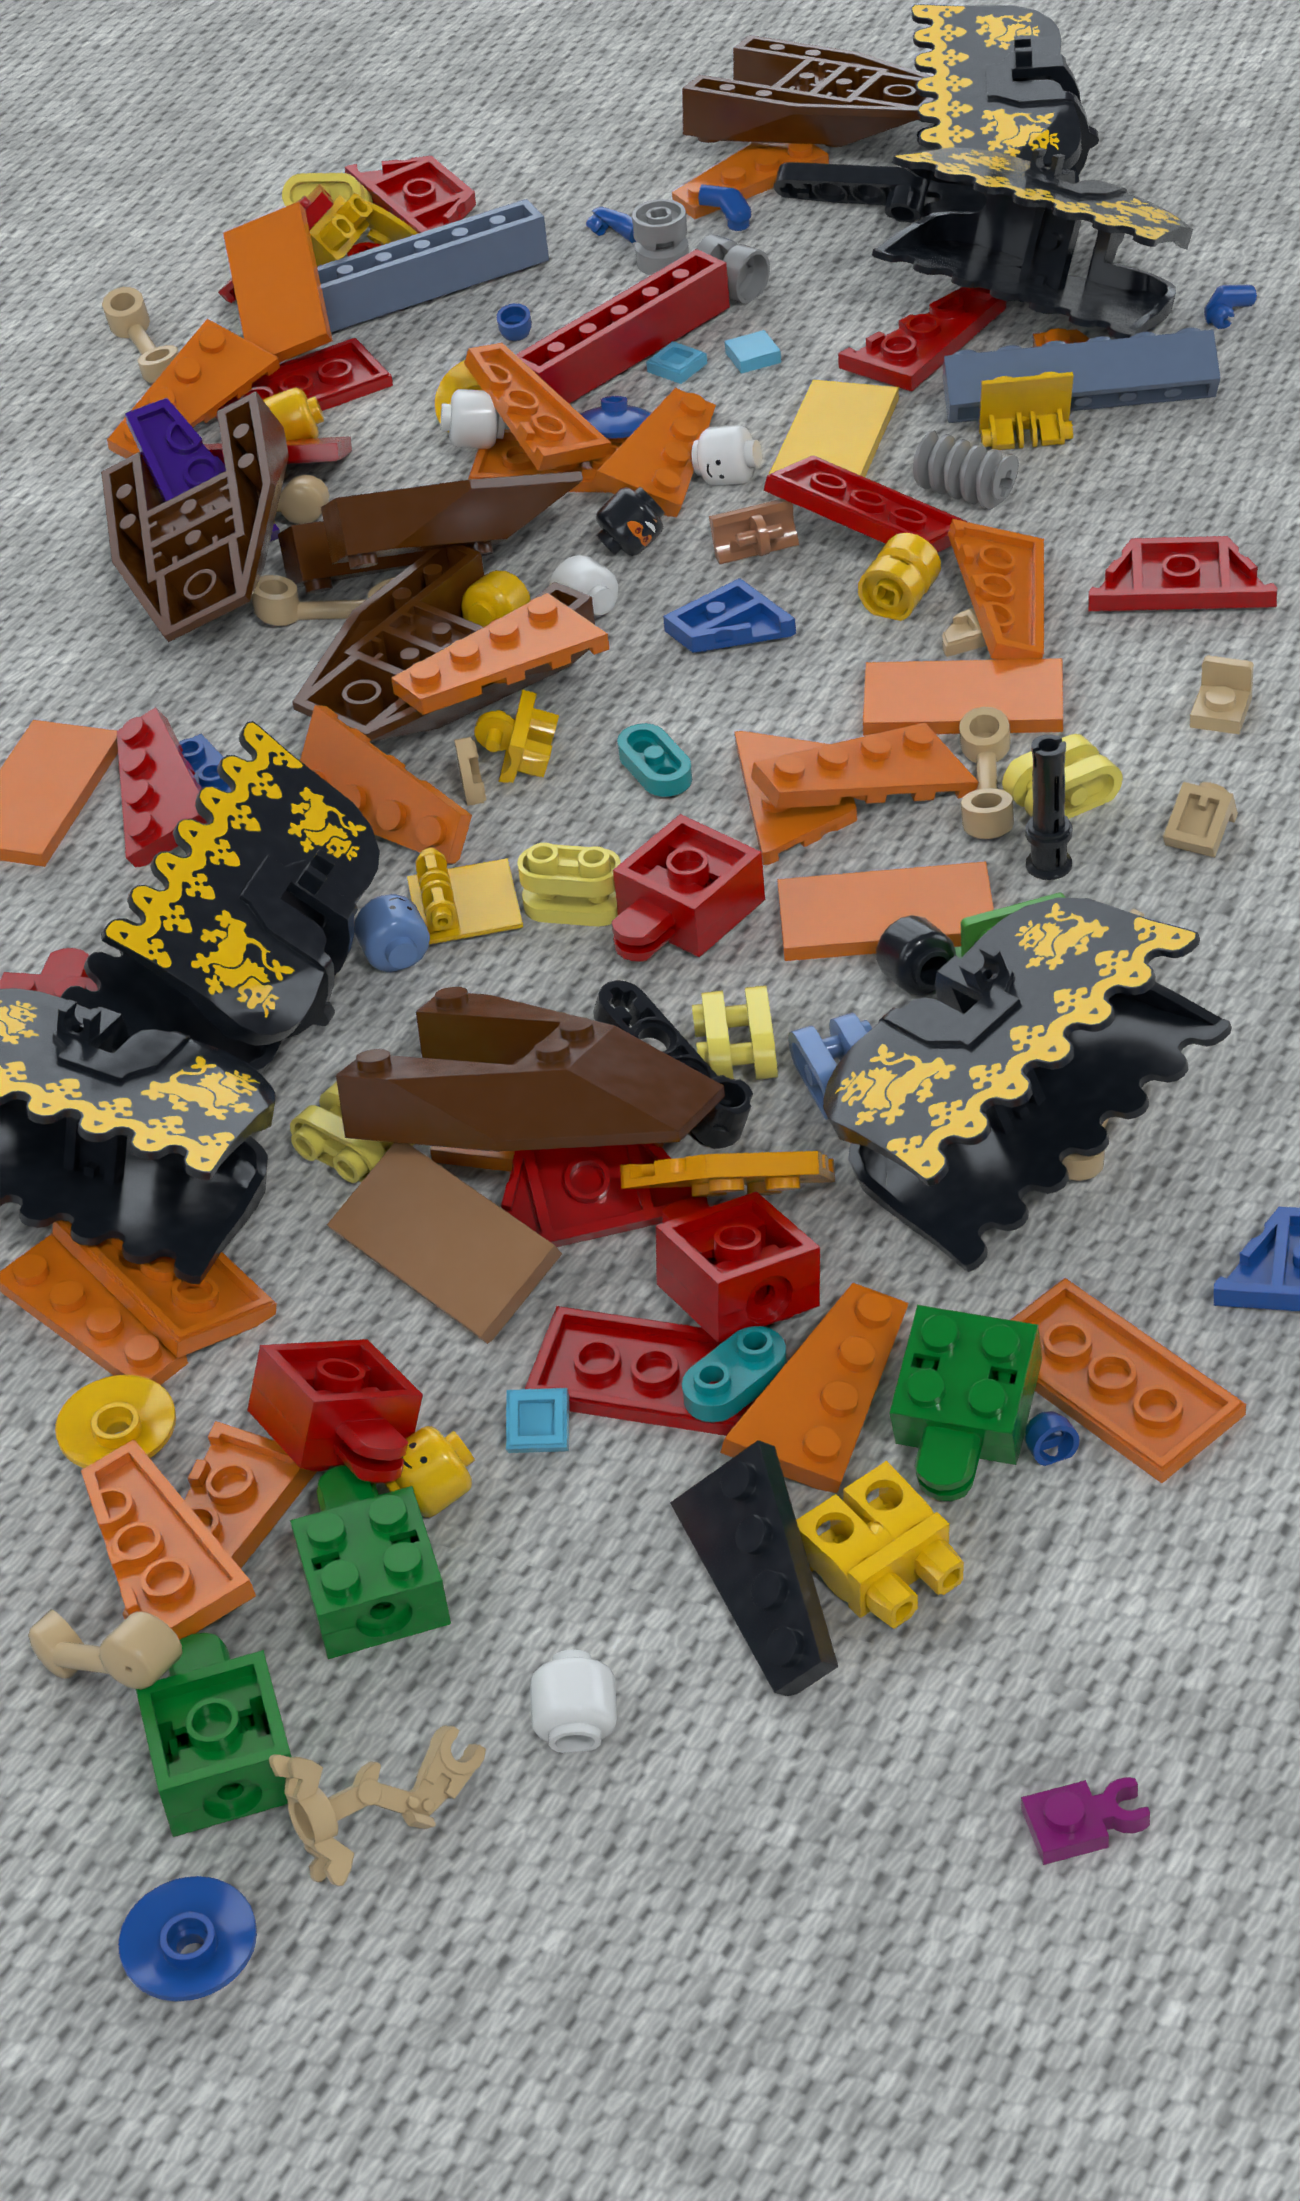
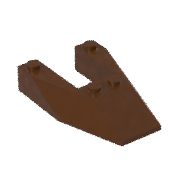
[682,35,936,147]
[101,391,289,642]
[278,471,583,594]
[292,545,595,742]
[336,987,725,1152]

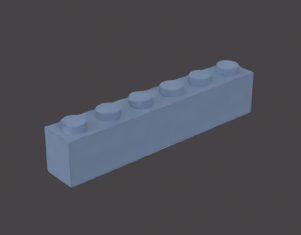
[317,199,549,332]
[942,327,1221,423]

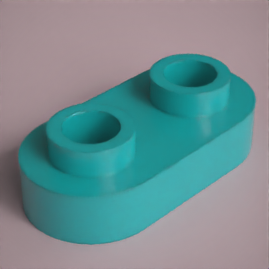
[617,723,693,797]
[682,1326,787,1422]

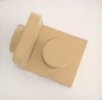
[1190,655,1254,734]
[1163,782,1238,858]

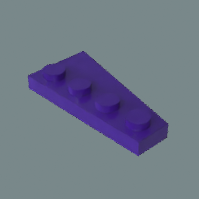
[125,398,280,542]

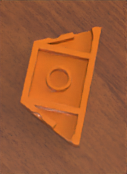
[734,731,857,865]

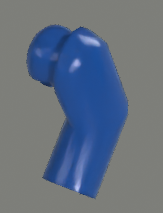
[586,206,637,243]

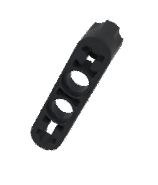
[774,162,930,223]
[593,980,753,1149]

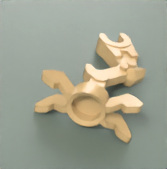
[269,1725,486,1886]

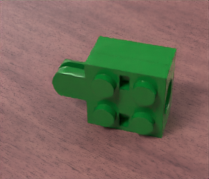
[889,1305,1042,1501]
[290,1465,451,1660]
[136,1633,292,1837]

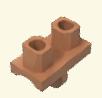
[709,499,799,564]

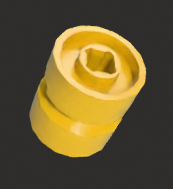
[858,533,941,621]

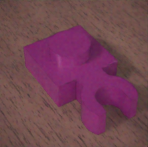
[1021,1777,1150,1865]

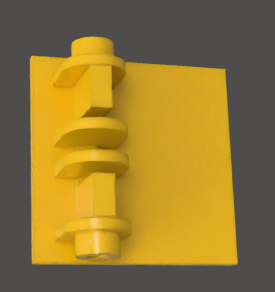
[979,372,1074,450]
[407,848,524,944]

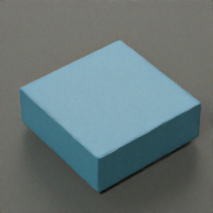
[724,330,781,374]
[646,341,707,384]
[506,1388,569,1453]

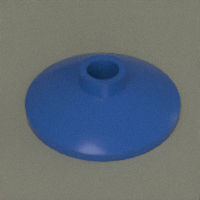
[581,396,652,438]
[118,1876,257,2001]

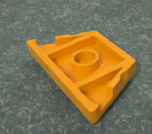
[620,1151,835,1197]

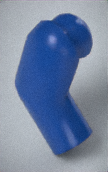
[699,184,752,231]
[1204,285,1257,329]

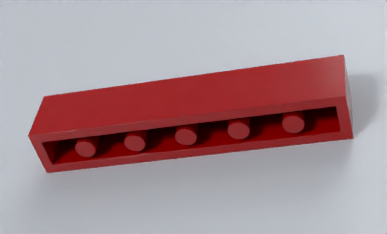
[516,249,730,404]

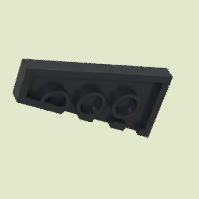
[670,1440,839,1696]

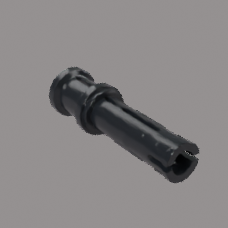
[1025,734,1073,880]

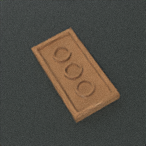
[327,1142,562,1344]

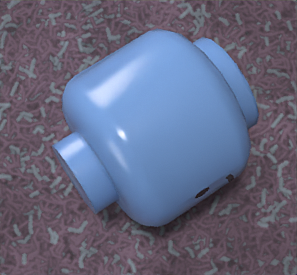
[354,894,430,972]

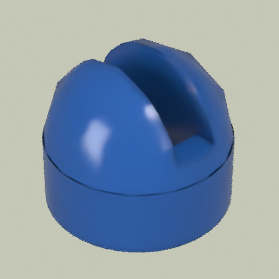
[496,303,532,341]
[1025,1411,1080,1466]

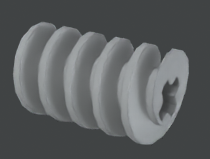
[913,430,1019,510]

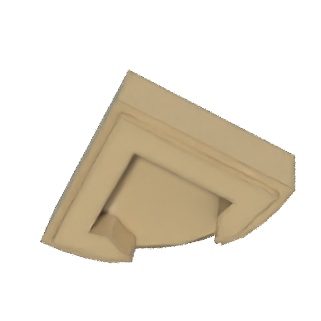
[942,608,987,657]
[454,737,486,806]

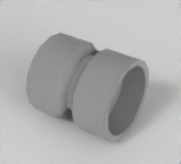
[632,199,689,275]
[696,234,770,304]

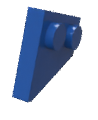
[663,578,796,653]
[1213,1206,1300,1311]

